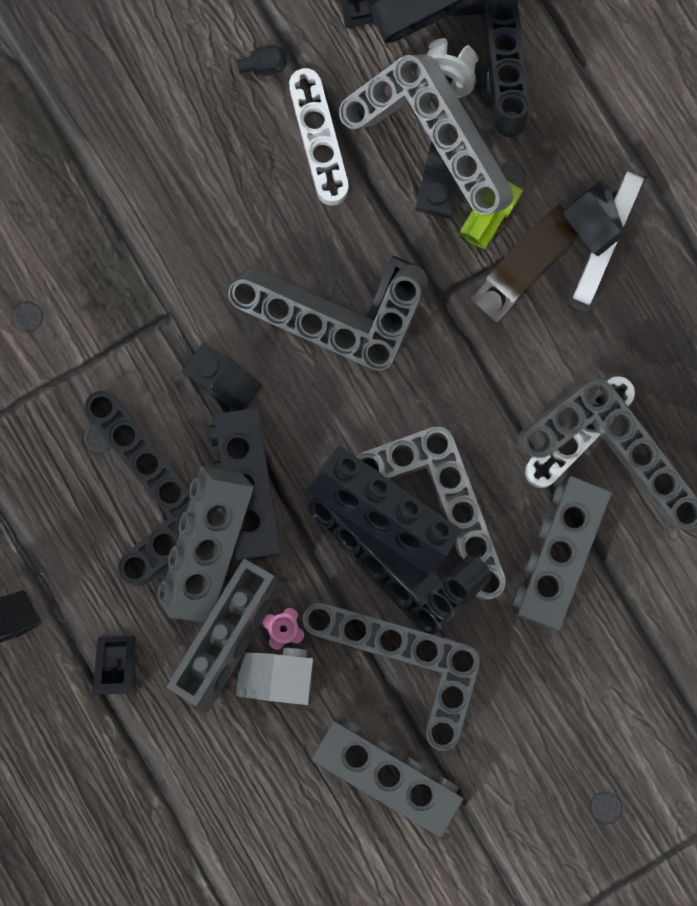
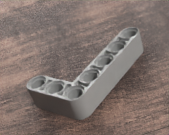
[339,54,513,215]
[356,426,506,600]

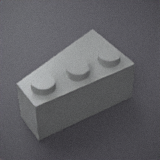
[236,648,314,705]

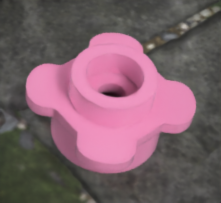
[263,608,304,650]

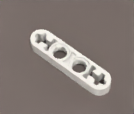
[289,68,348,206]
[573,171,644,305]
[525,376,635,488]

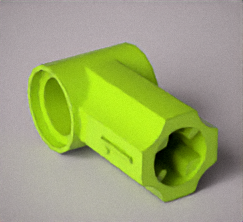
[459,181,524,249]

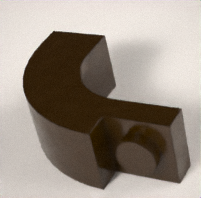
[471,204,579,323]

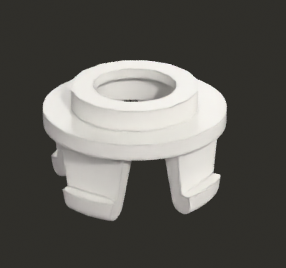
[417,38,478,98]

